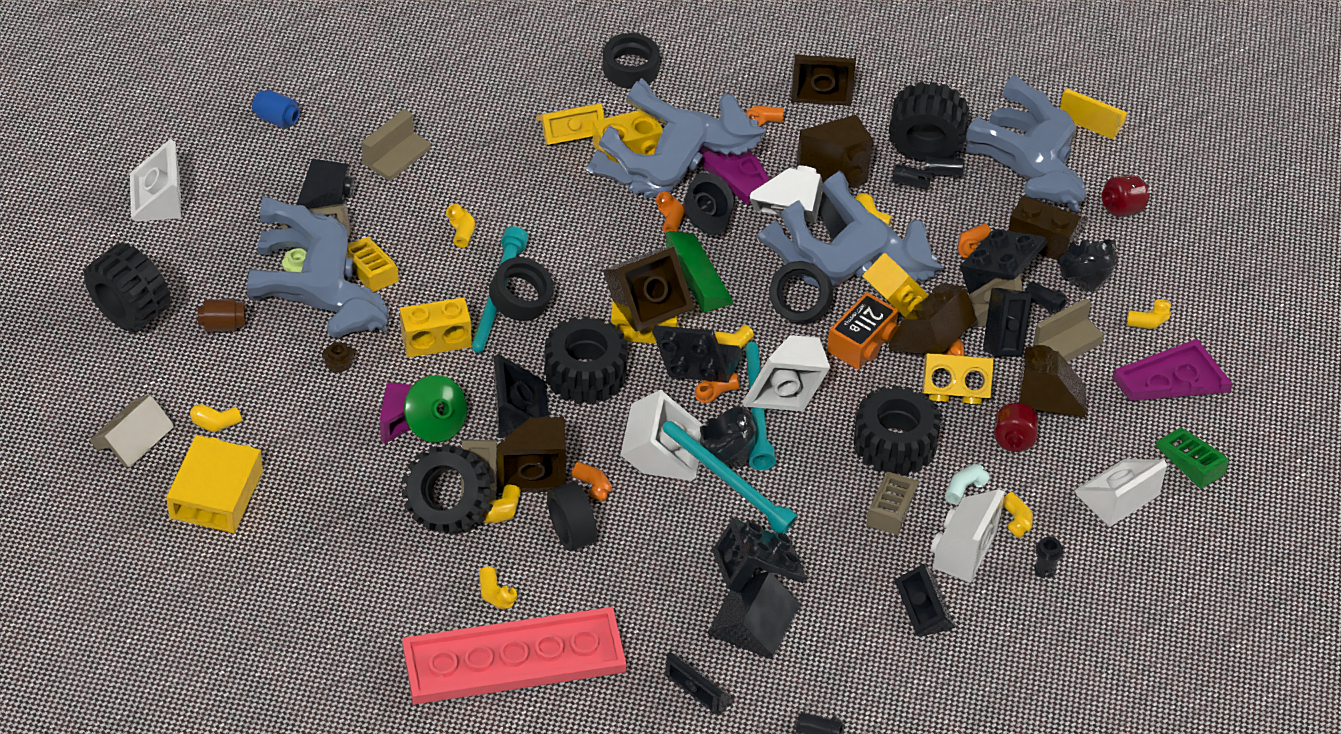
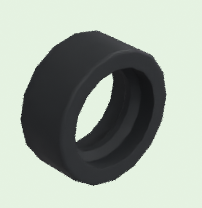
[602,33,660,89]
[489,257,554,321]
[769,261,834,325]
[547,481,597,551]

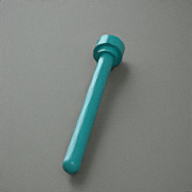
[472,226,529,353]
[745,342,776,470]
[662,421,798,534]

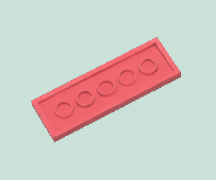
[402,607,626,705]

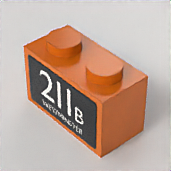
[827,292,899,370]

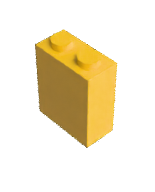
[166,435,263,534]

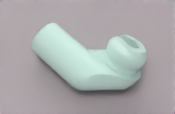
[945,464,989,504]

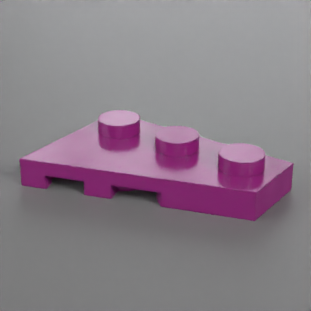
[699,147,770,205]
[1112,339,1233,401]

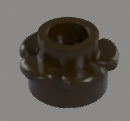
[322,342,355,373]

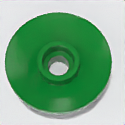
[404,375,467,442]

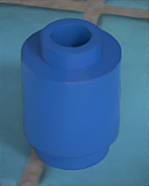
[252,90,300,129]

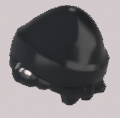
[1057,240,1117,292]
[700,406,757,467]

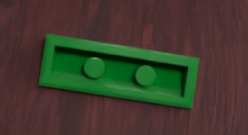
[666,231,733,313]

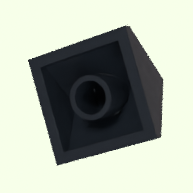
[493,354,549,439]
[708,571,800,660]

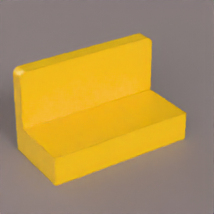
[1060,88,1127,140]
[536,103,605,145]

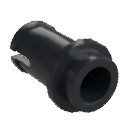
[925,155,963,179]
[892,162,932,190]
[1025,281,1067,314]
[1034,537,1063,579]
[795,711,844,734]

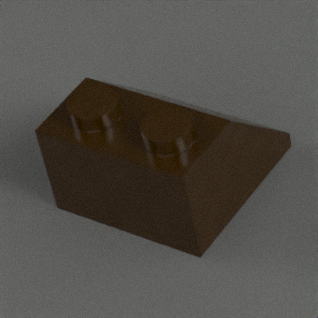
[791,54,856,106]
[796,114,873,188]
[1008,195,1088,260]
[602,247,695,331]
[888,283,977,354]
[1018,345,1086,417]
[496,416,566,493]

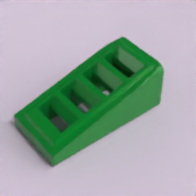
[1156,427,1229,489]

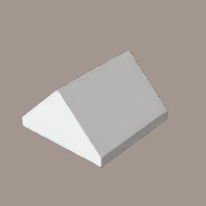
[130,139,181,222]
[1075,459,1167,527]

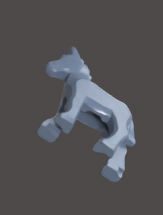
[966,74,1086,212]
[586,78,767,197]
[756,171,944,287]
[247,196,389,337]

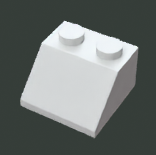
[750,166,823,223]
[743,335,830,411]
[620,390,703,481]
[930,489,1005,583]

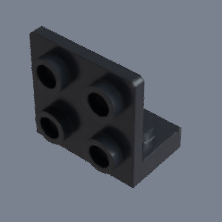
[960,229,1047,295]
[652,325,742,383]
[712,518,807,593]

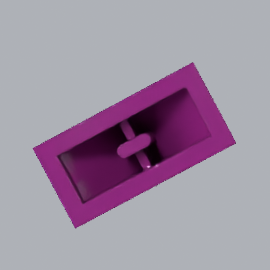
[380,382,439,444]

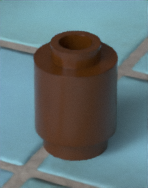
[198,299,246,332]

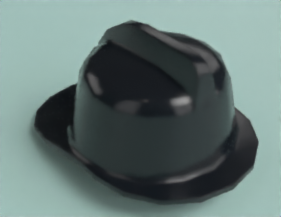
[683,173,734,235]

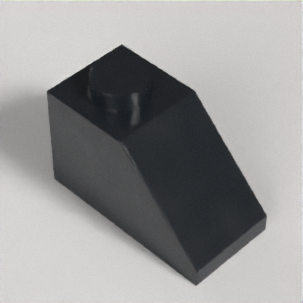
[297,159,354,209]

